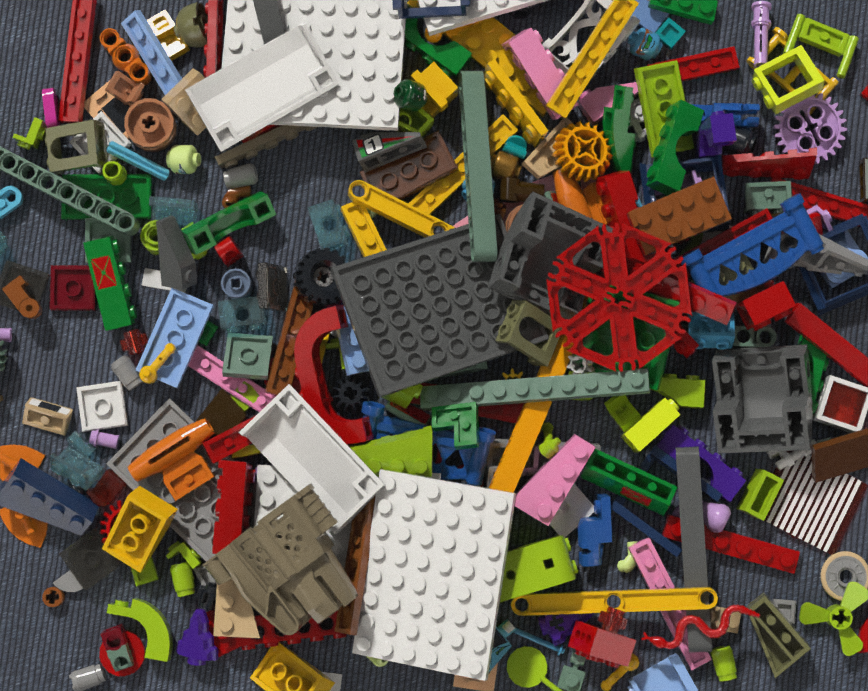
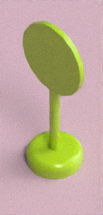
[507,646,562,691]

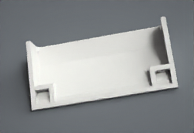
[185,23,339,152]
[239,384,385,534]

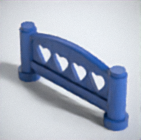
[681,193,824,297]
[361,401,496,487]

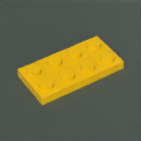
[484,59,548,147]

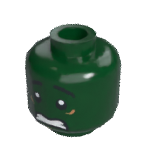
[393,79,428,111]

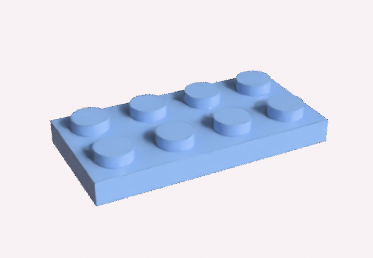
[135,288,214,389]

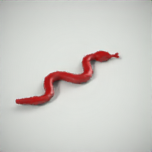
[641,605,760,649]

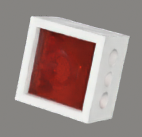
[812,375,868,433]

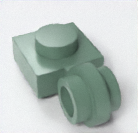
[557,649,586,691]

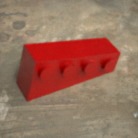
[596,171,656,263]
[212,460,256,554]

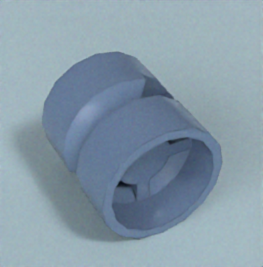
[221,268,253,301]

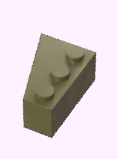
[746,592,811,678]

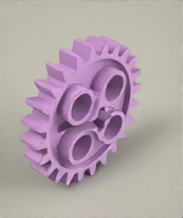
[773,93,847,164]

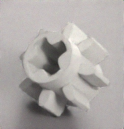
[567,355,595,375]

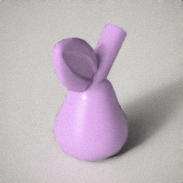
[672,501,731,533]

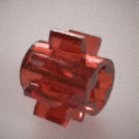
[120,329,148,356]
[598,606,628,634]

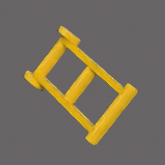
[746,27,839,115]

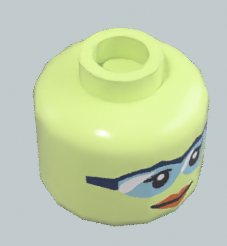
[166,145,201,174]

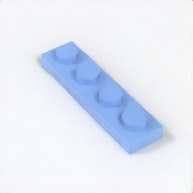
[121,10,182,95]

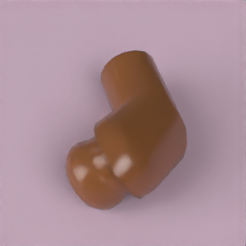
[222,185,252,208]

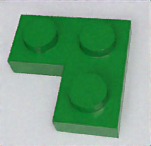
[432,402,479,450]

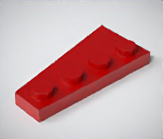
[722,147,817,180]

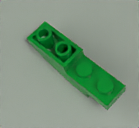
[603,85,636,172]

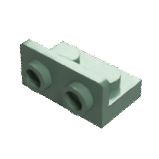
[744,181,792,216]

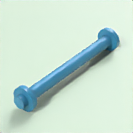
[513,627,565,655]

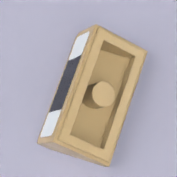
[22,398,73,436]

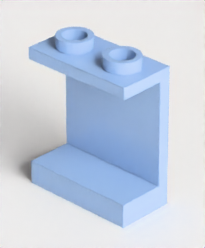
[627,653,698,691]

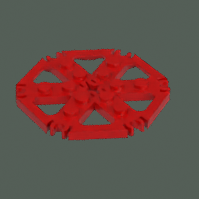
[546,222,692,372]

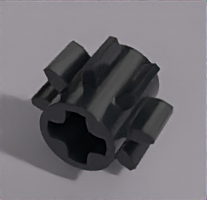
[196,582,217,610]

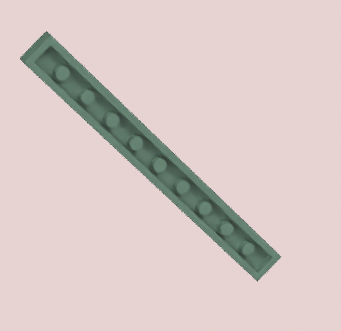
[420,369,650,411]

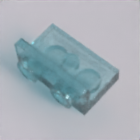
[49,446,104,491]

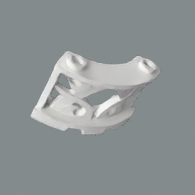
[542,0,640,79]

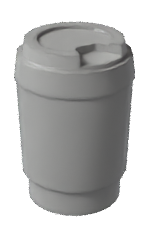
[223,163,259,189]
[111,355,143,391]
[69,663,106,691]

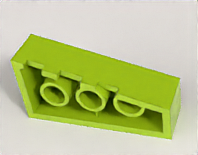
[348,425,433,477]

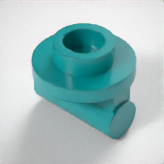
[503,135,527,159]

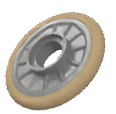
[821,551,868,601]

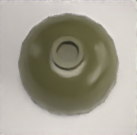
[174,2,208,48]

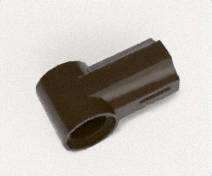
[499,177,545,203]

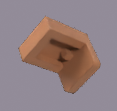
[105,71,145,105]

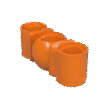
[100,28,152,85]

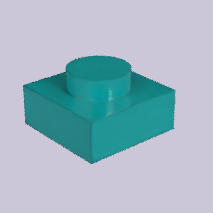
[656,17,686,50]

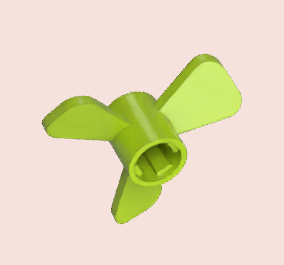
[799,581,868,656]

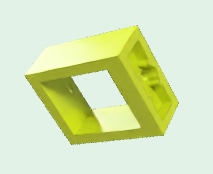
[752,45,824,115]
[620,398,681,453]

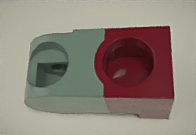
[100,623,134,672]

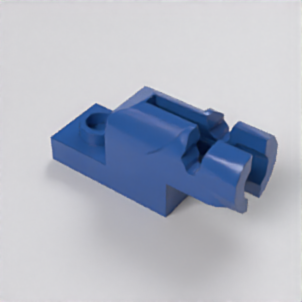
[692,103,760,128]
[578,493,612,567]

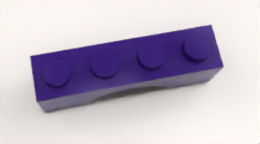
[692,111,737,159]
[656,425,747,503]

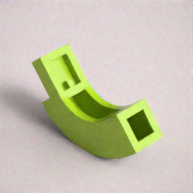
[107,598,173,662]

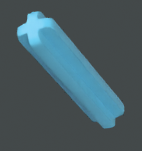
[106,141,170,181]

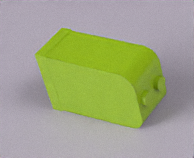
[500,535,578,602]

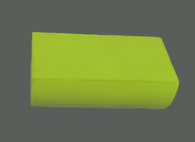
[736,468,784,521]

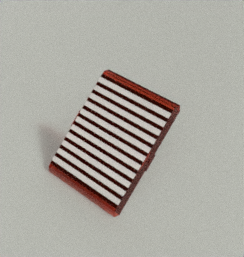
[764,450,868,555]

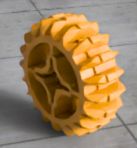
[552,121,613,182]

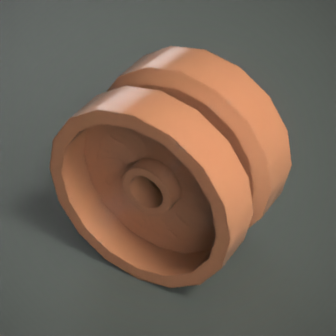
[124,98,177,152]

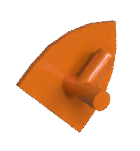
[0,444,46,481]
[0,507,48,548]

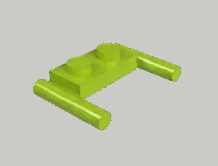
[783,14,859,79]

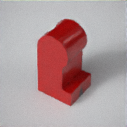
[214,236,244,267]

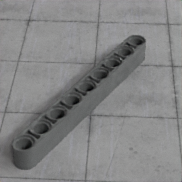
[675,446,712,653]

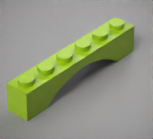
[567,371,705,409]

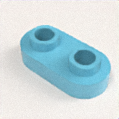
[0,186,23,220]

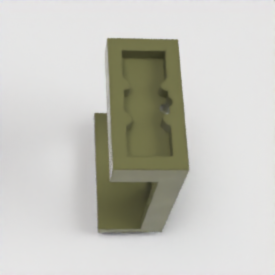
[45,119,108,175]
[495,300,562,366]

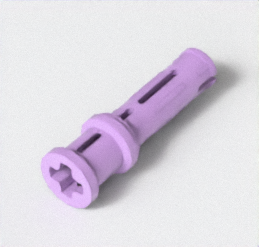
[751,1,772,68]

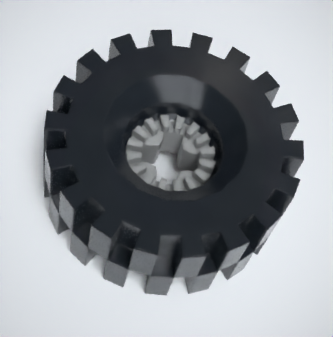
[293,248,346,307]

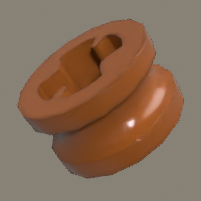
[42,587,65,607]

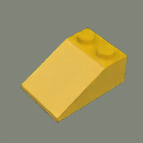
[102,485,178,573]
[250,642,335,691]

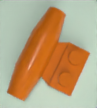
[552,169,607,225]
[128,418,215,501]

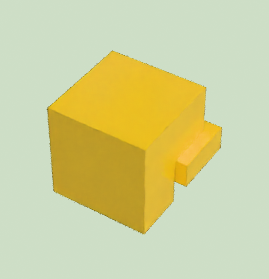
[411,62,458,118]

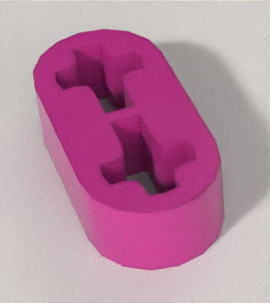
[42,88,60,128]

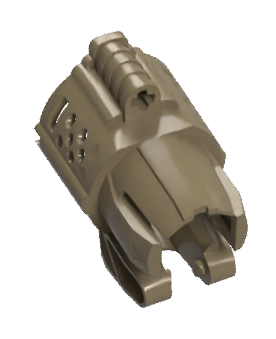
[202,483,358,635]

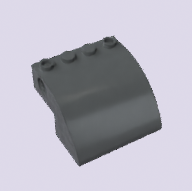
[488,192,613,319]
[712,345,813,453]

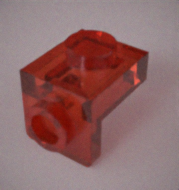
[86,469,126,507]

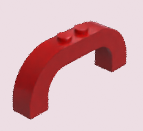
[294,305,374,444]

